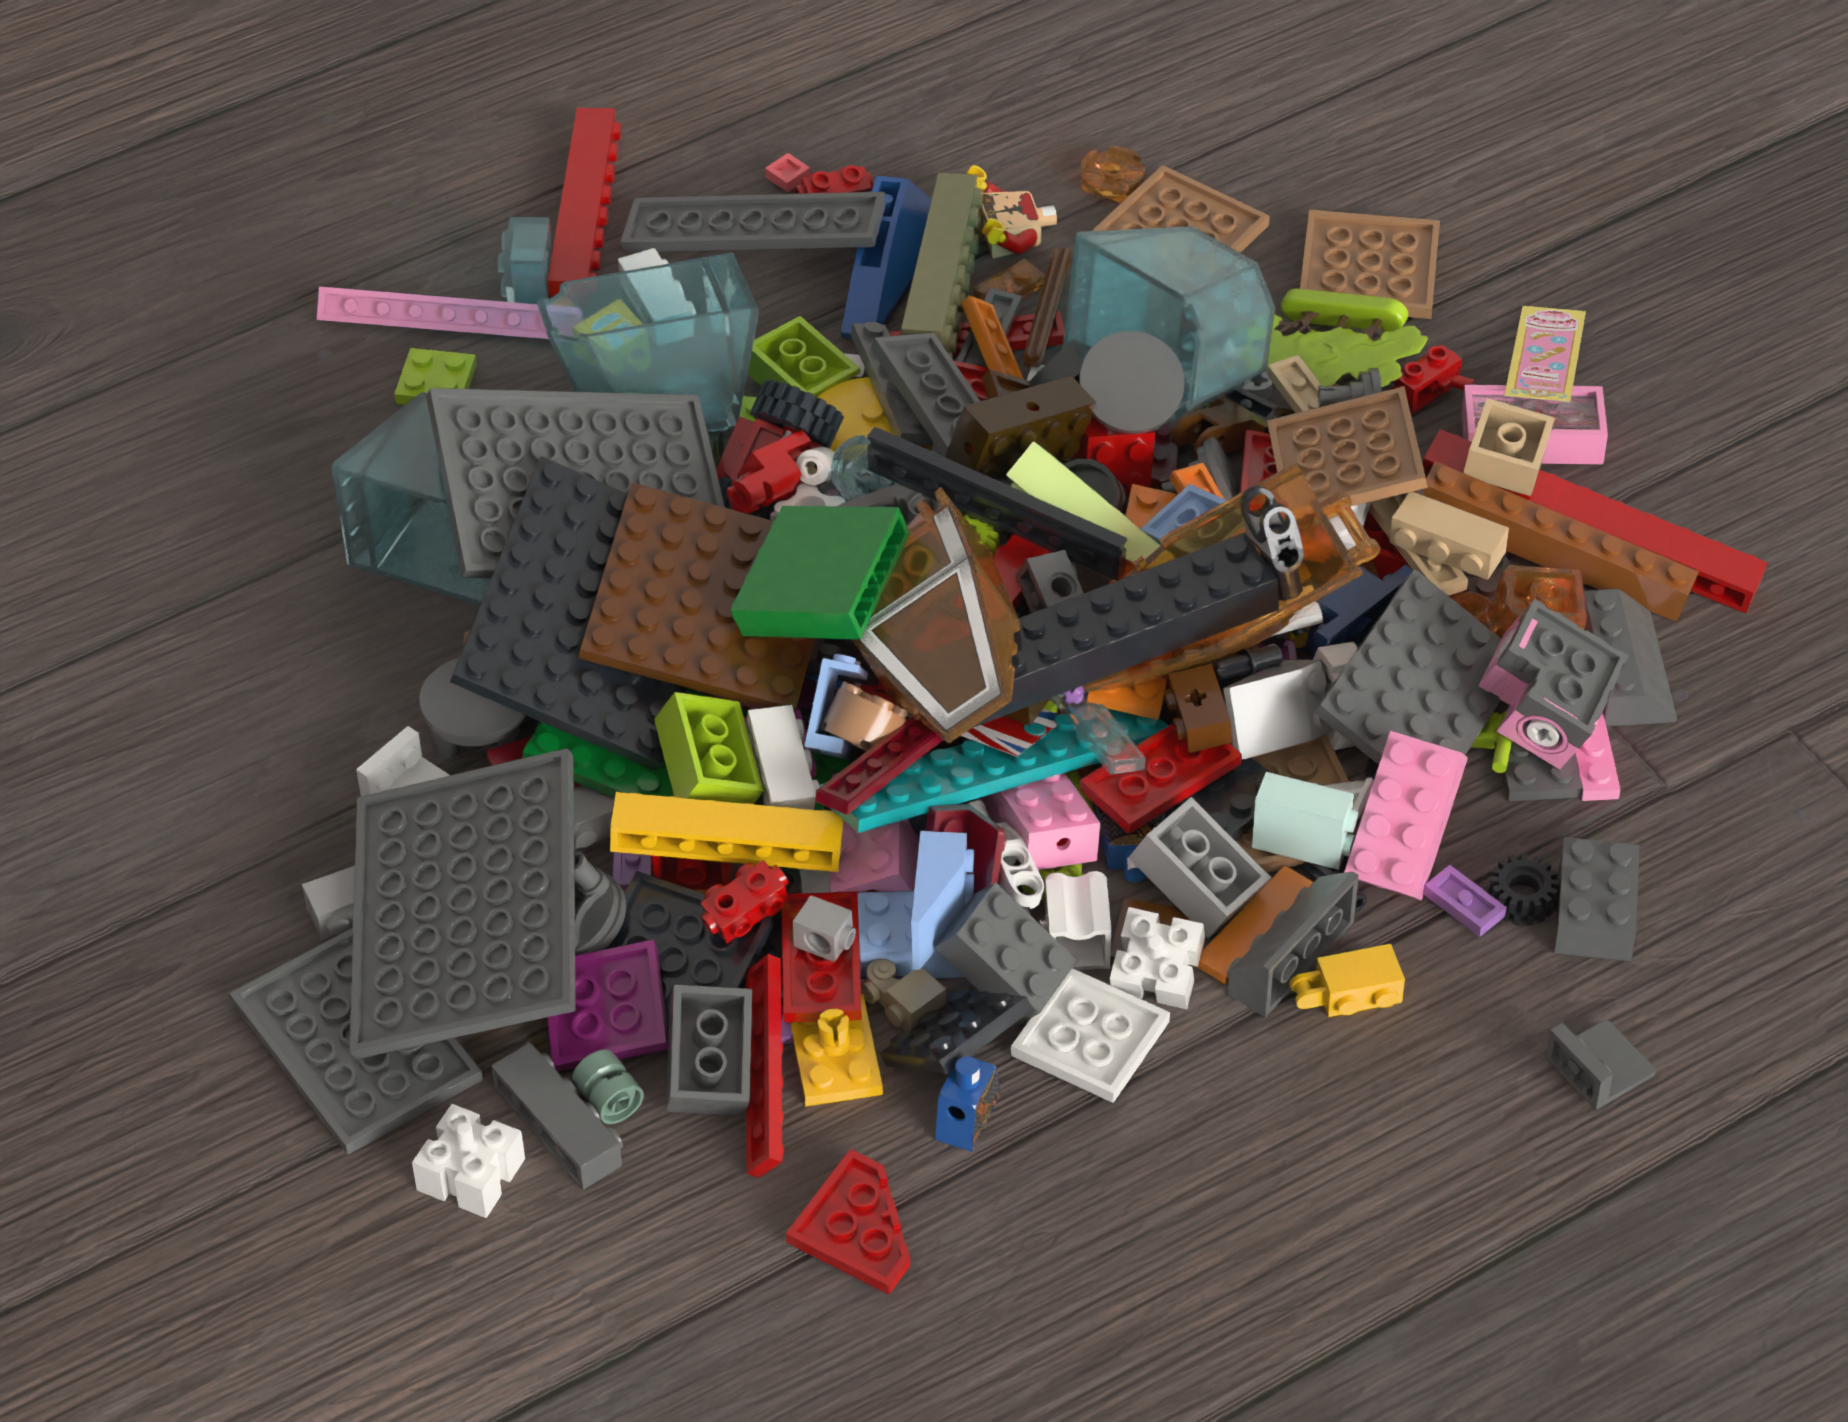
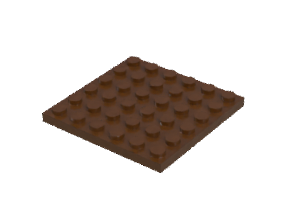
[578,482,815,715]

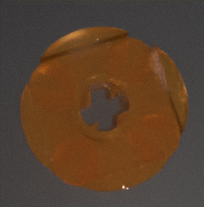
[1081,146,1145,202]

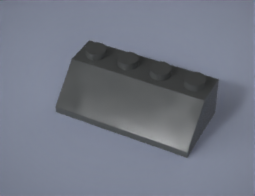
[1580,589,1677,726]
[1227,871,1359,1017]

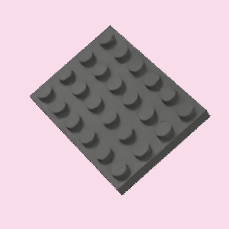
[1314,569,1501,765]
[229,928,483,1155]

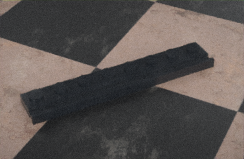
[867,426,1127,581]

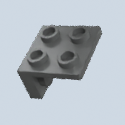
[1546,1020,1656,1110]

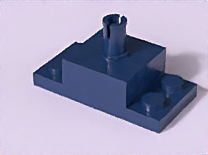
[1302,565,1413,660]

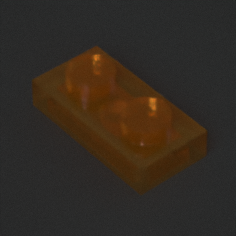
[974,258,1046,301]

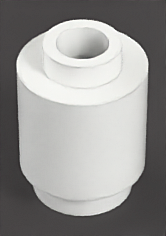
[796,447,839,485]

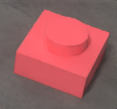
[765,153,811,193]

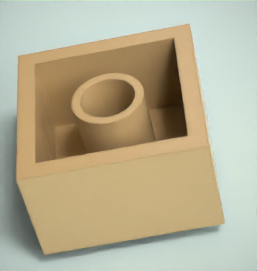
[1464,398,1555,496]

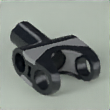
[1240,485,1304,601]

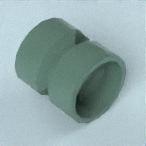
[572,1049,644,1124]

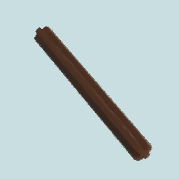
[1023,246,1071,368]

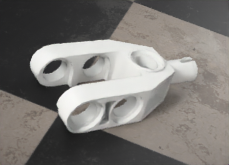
[968,801,1044,914]

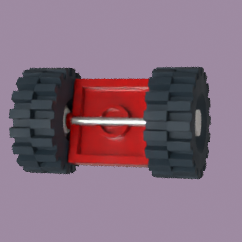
[719,379,844,520]

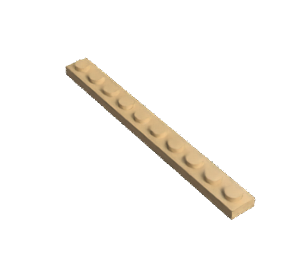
[1267,355,1468,596]

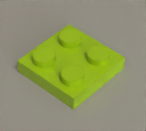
[394,348,477,407]

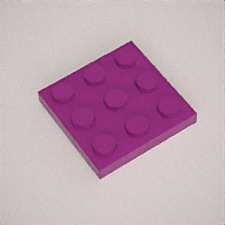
[547,939,668,1072]

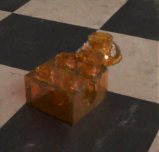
[1449,565,1587,639]

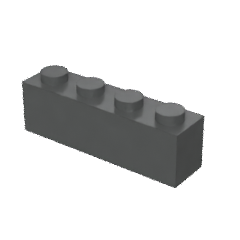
[491,1043,623,1190]

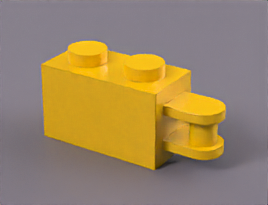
[1289,944,1405,1017]

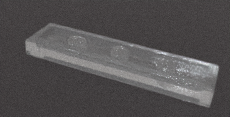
[1056,689,1145,775]

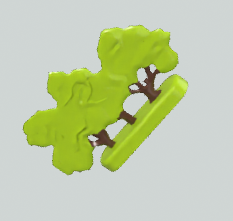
[1236,289,1428,387]

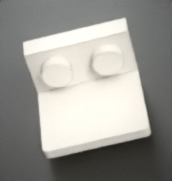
[356,726,450,796]

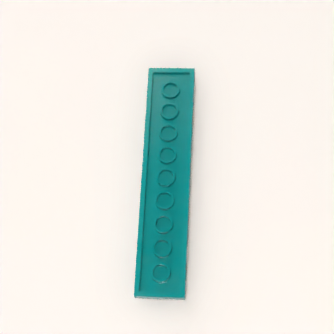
[819,705,1169,833]

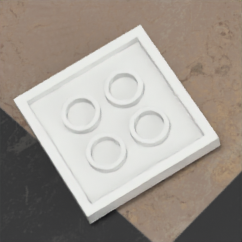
[1011,968,1170,1103]

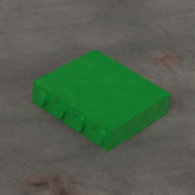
[730,506,910,639]

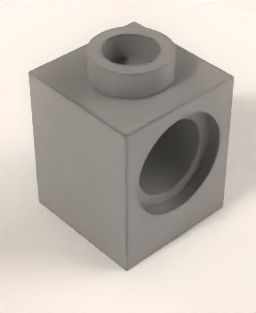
[793,895,856,962]

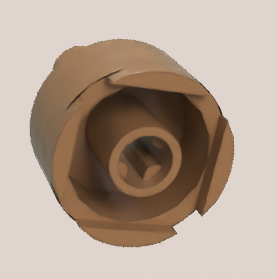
[820,681,908,752]

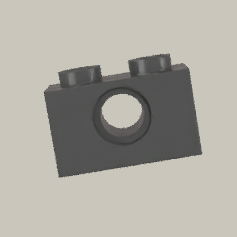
[1015,550,1084,613]

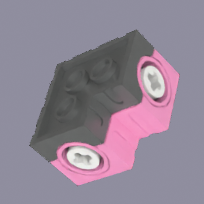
[1478,598,1629,770]

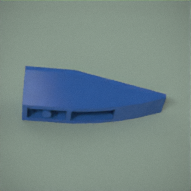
[841,176,932,338]

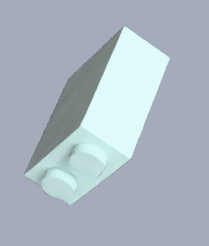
[1252,772,1358,870]

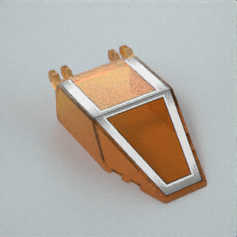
[851,488,1020,743]

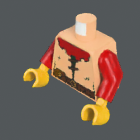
[966,165,1057,259]

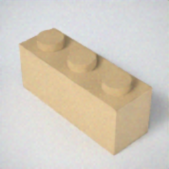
[1390,492,1509,580]

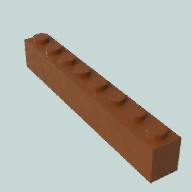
[1423,461,1699,622]

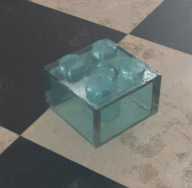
[498,217,553,305]

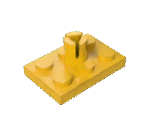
[790,994,883,1106]

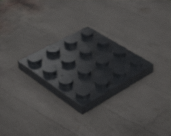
[605,871,775,1030]

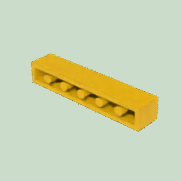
[610,792,843,872]

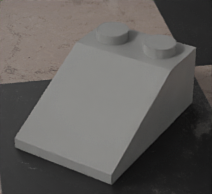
[1224,660,1332,760]

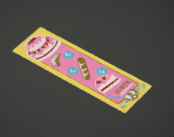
[1504,306,1586,402]

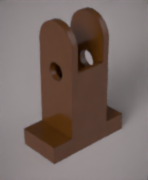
[1171,394,1270,458]

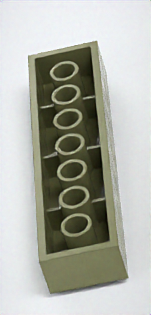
[901,172,983,360]

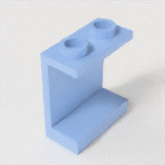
[804,654,868,760]

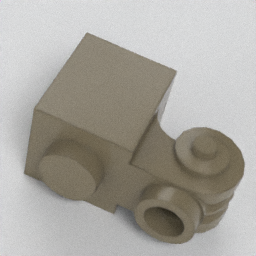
[861,959,946,1031]

